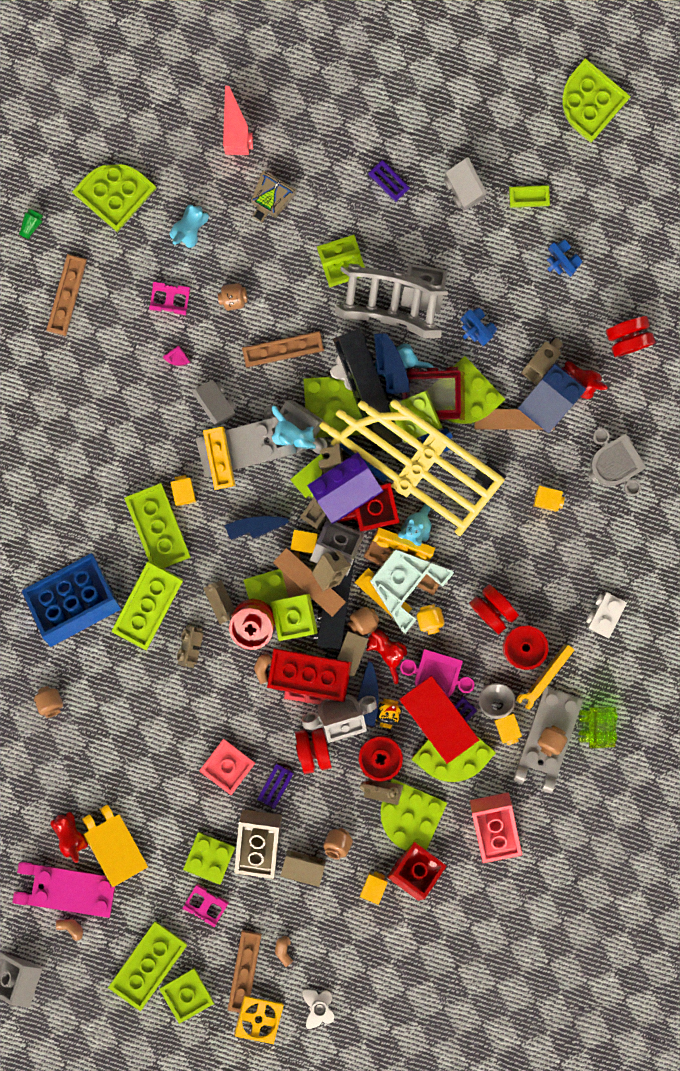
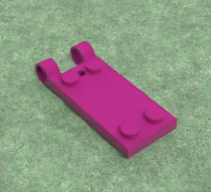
[12,862,115,918]

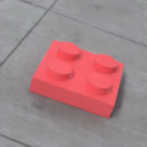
[199,739,255,795]

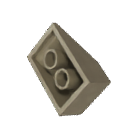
[234,809,282,879]

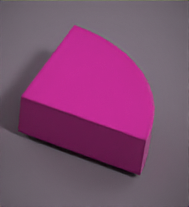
[163,346,191,366]

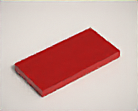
[267,648,352,702]
[399,675,480,764]

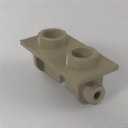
[203,580,235,624]
[177,625,204,668]
[360,778,403,805]

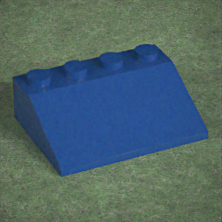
[22,553,121,647]

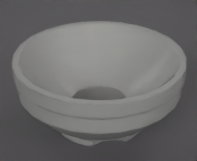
[479,683,515,719]

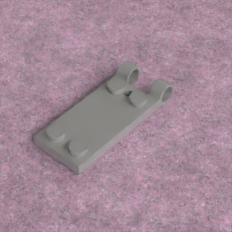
[196,414,297,477]
[513,688,583,794]

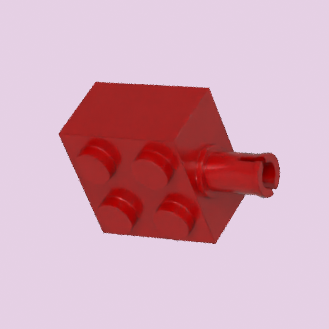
[337,483,400,532]

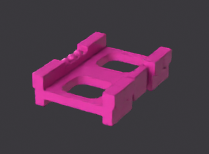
[149,282,190,315]
[183,884,229,927]

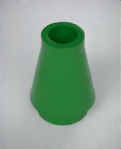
[19,208,43,239]

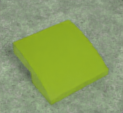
[316,235,365,288]

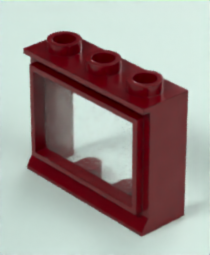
[402,367,465,421]

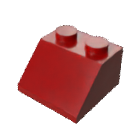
[387,842,447,901]

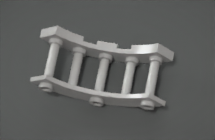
[335,264,448,338]

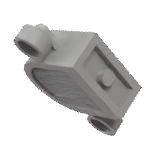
[263,400,330,458]
[587,428,647,496]
[301,695,377,743]

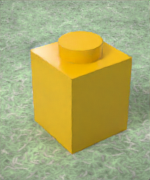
[171,475,196,506]
[533,486,565,512]
[291,530,319,554]
[494,713,522,745]
[360,871,388,905]

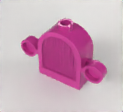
[400,649,474,698]

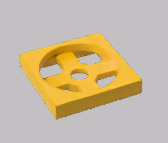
[234,995,284,1044]

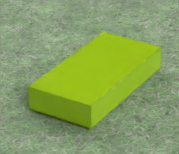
[509,185,550,208]

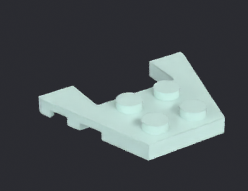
[370,550,454,634]

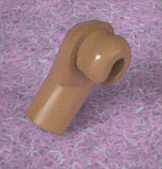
[254,654,272,684]
[56,919,83,941]
[275,936,293,967]

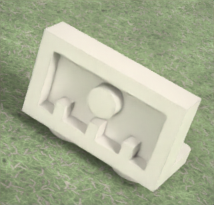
[586,592,627,638]

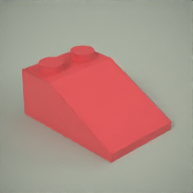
[223,86,253,155]
[470,792,522,863]

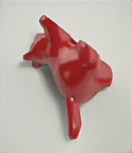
[563,361,608,399]
[366,629,407,685]
[50,812,88,863]

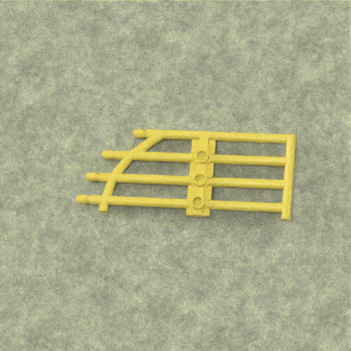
[319,399,505,536]

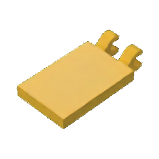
[516,644,574,710]
[82,805,148,887]

